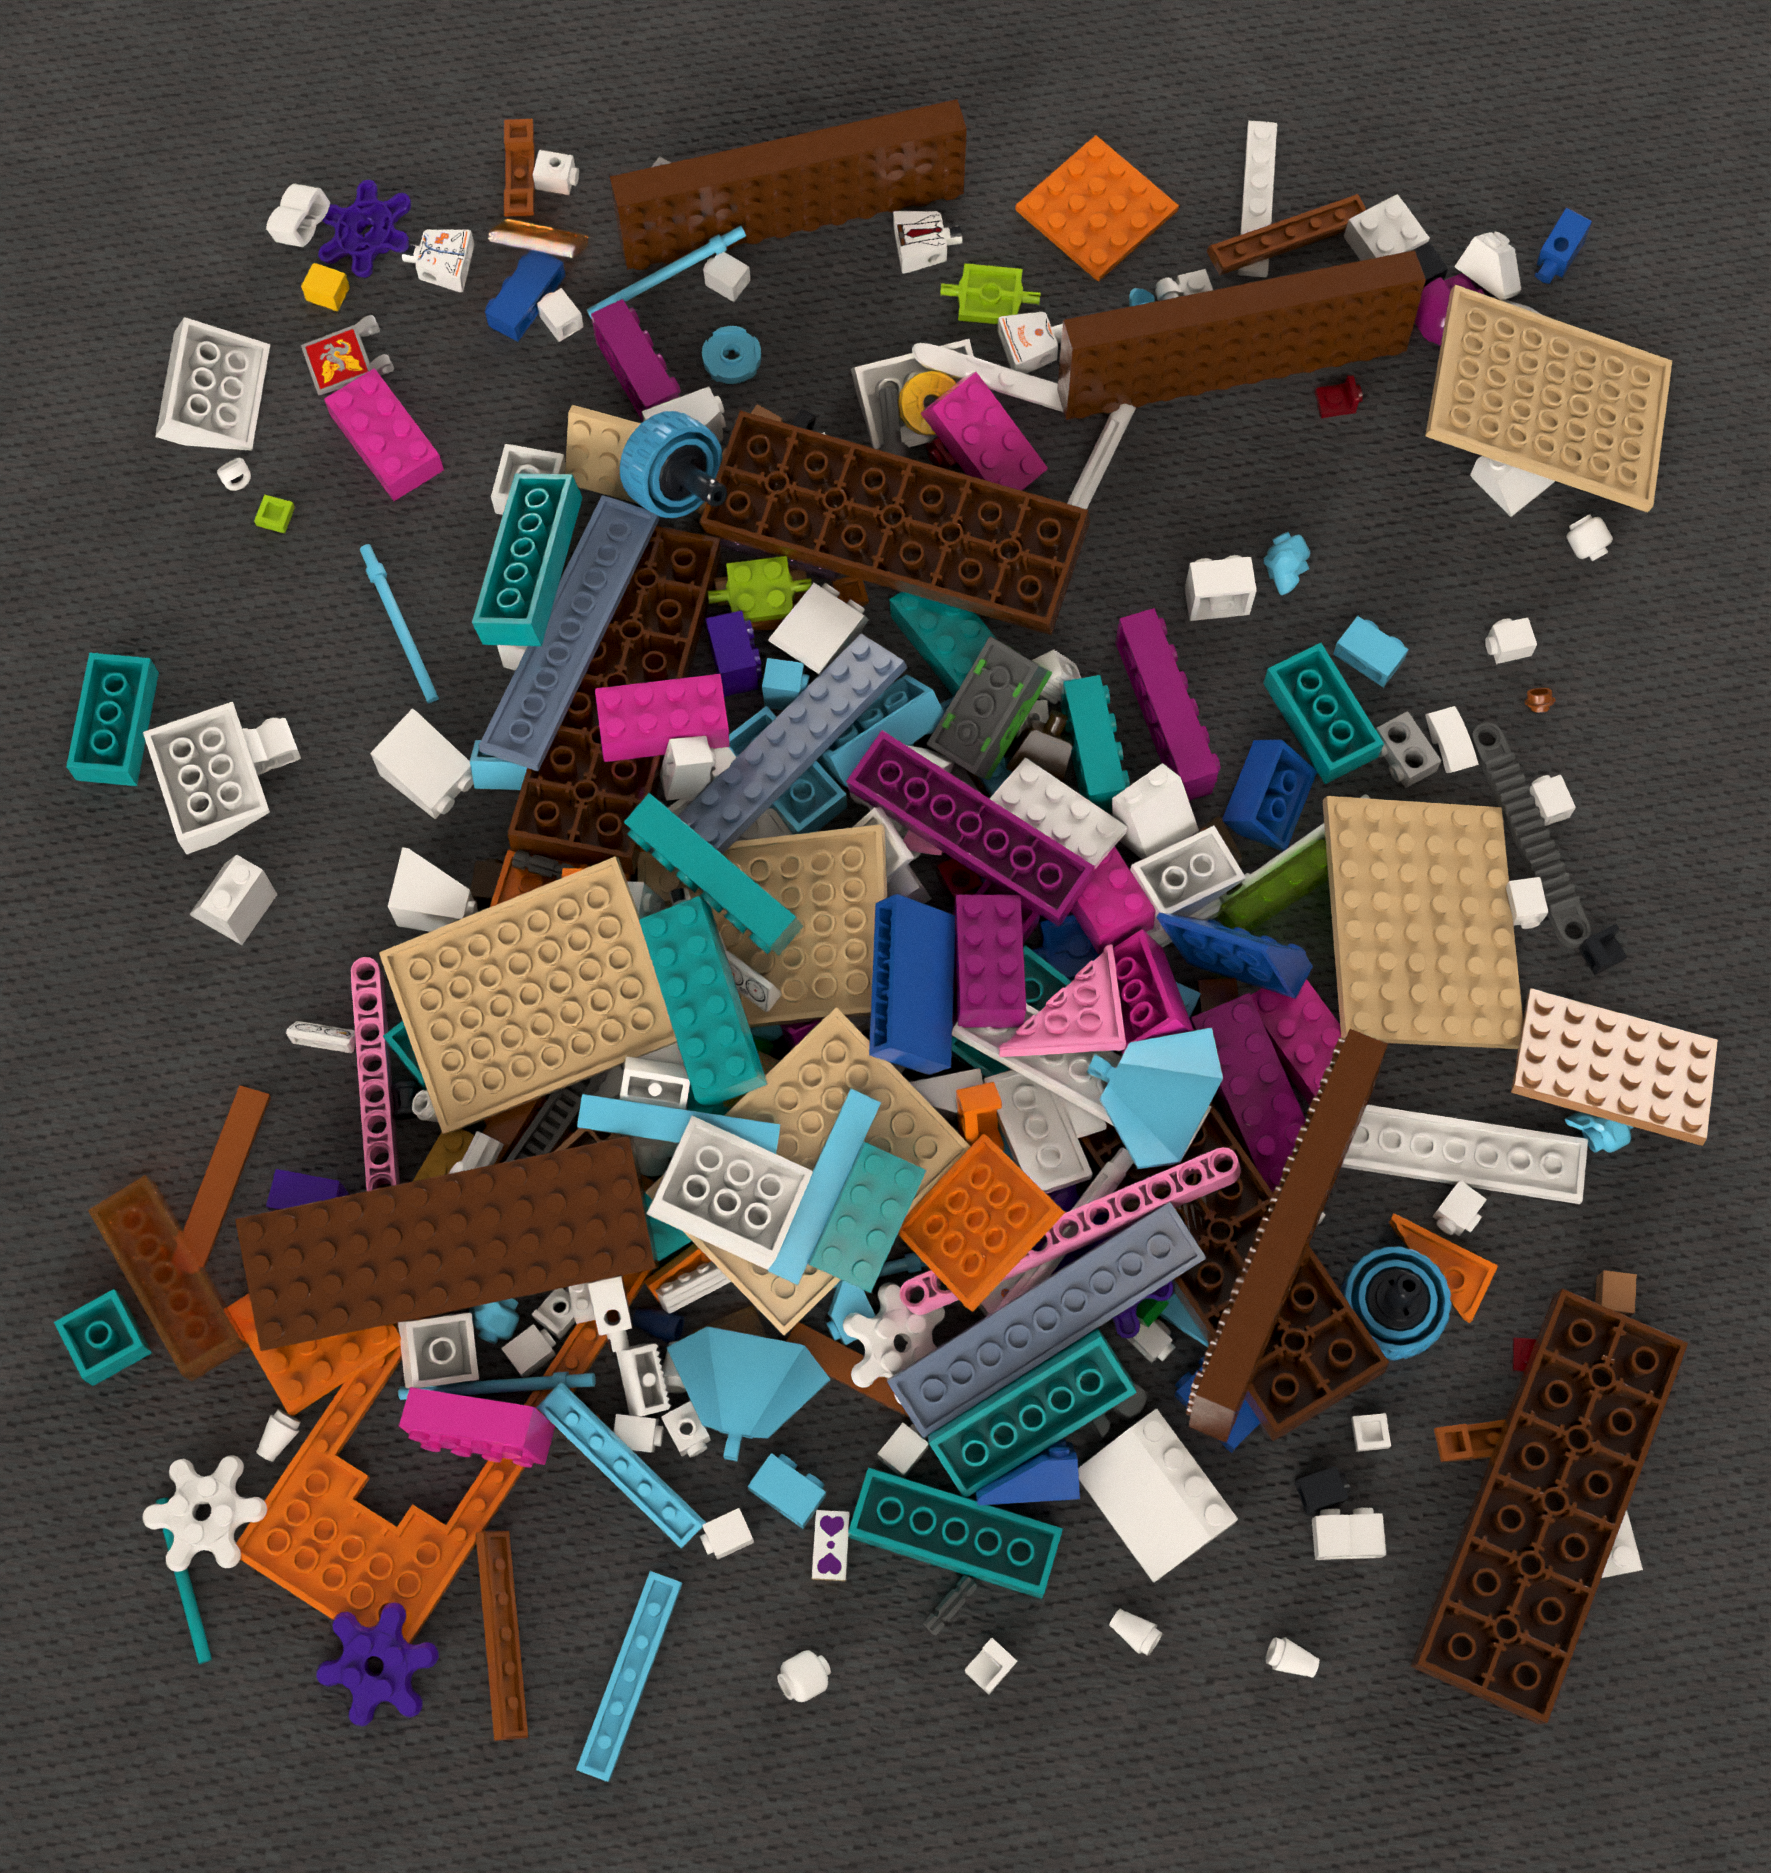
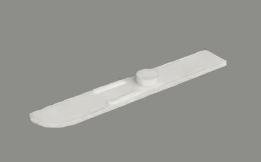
[912,343,1063,412]

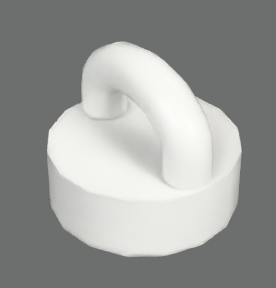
[217,458,251,491]

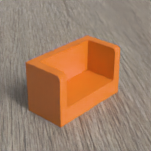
[956,1082,1004,1151]

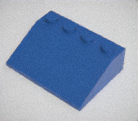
[1156,912,1313,999]

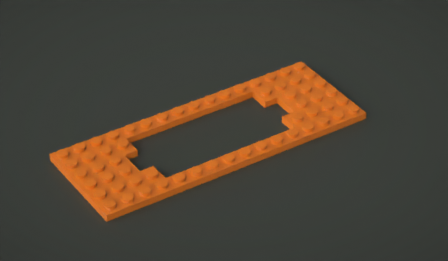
[236,1111,655,1644]

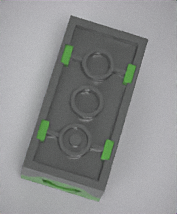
[927,636,1052,780]

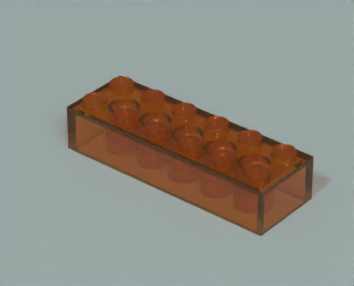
[88,1175,249,1381]

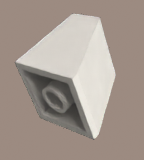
[642,387,726,442]
[768,583,869,675]
[370,708,474,819]
[1112,763,1199,860]
[388,847,479,932]
[190,855,277,945]

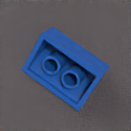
[1222,740,1317,851]

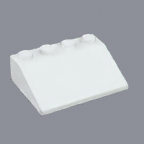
[155,317,270,450]
[851,339,974,449]
[143,702,270,854]
[646,1116,813,1270]
[1078,1409,1238,1583]

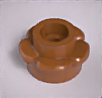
[1524,688,1556,712]

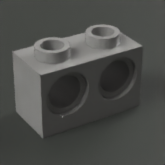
[1376,711,1441,788]

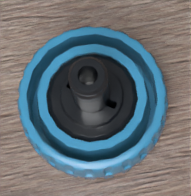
[620,411,727,518]
[1340,1246,1452,1360]

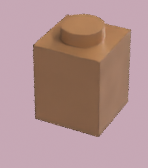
[1595,1270,1637,1318]

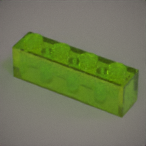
[1217,839,1329,932]

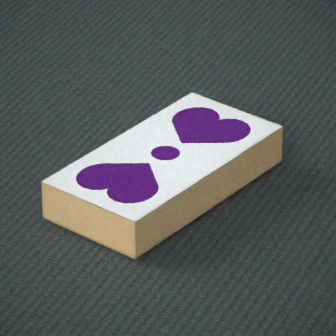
[812,1510,850,1581]

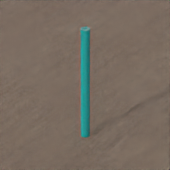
[155,1497,212,1664]

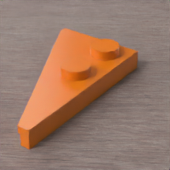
[1389,1213,1498,1323]

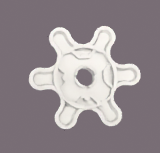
[843,1282,945,1405]
[142,1455,267,1572]

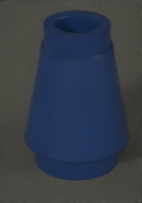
[633,1307,684,1343]

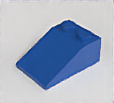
[975,1438,1080,1505]

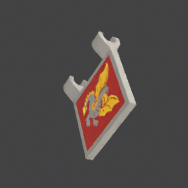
[301,315,394,395]

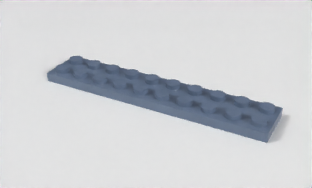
[479,495,659,771]
[649,633,907,873]
[887,1202,1206,1438]

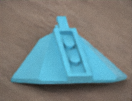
[1087,1028,1223,1169]
[666,1326,830,1462]

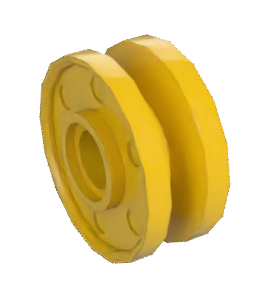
[898,371,956,436]

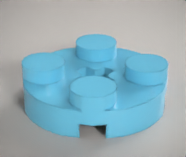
[702,326,761,384]

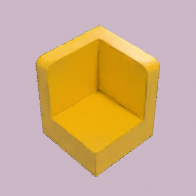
[301,263,350,311]

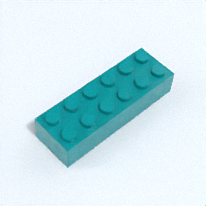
[472,473,582,646]
[624,793,804,956]
[639,896,768,1108]
[928,1328,1137,1498]
[848,1468,1063,1599]

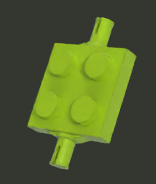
[940,263,1041,324]
[708,556,812,623]

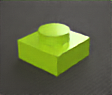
[254,495,295,533]

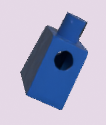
[1535,208,1592,284]

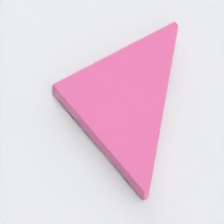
[999,945,1126,1057]

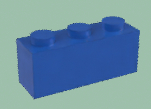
[485,246,566,342]

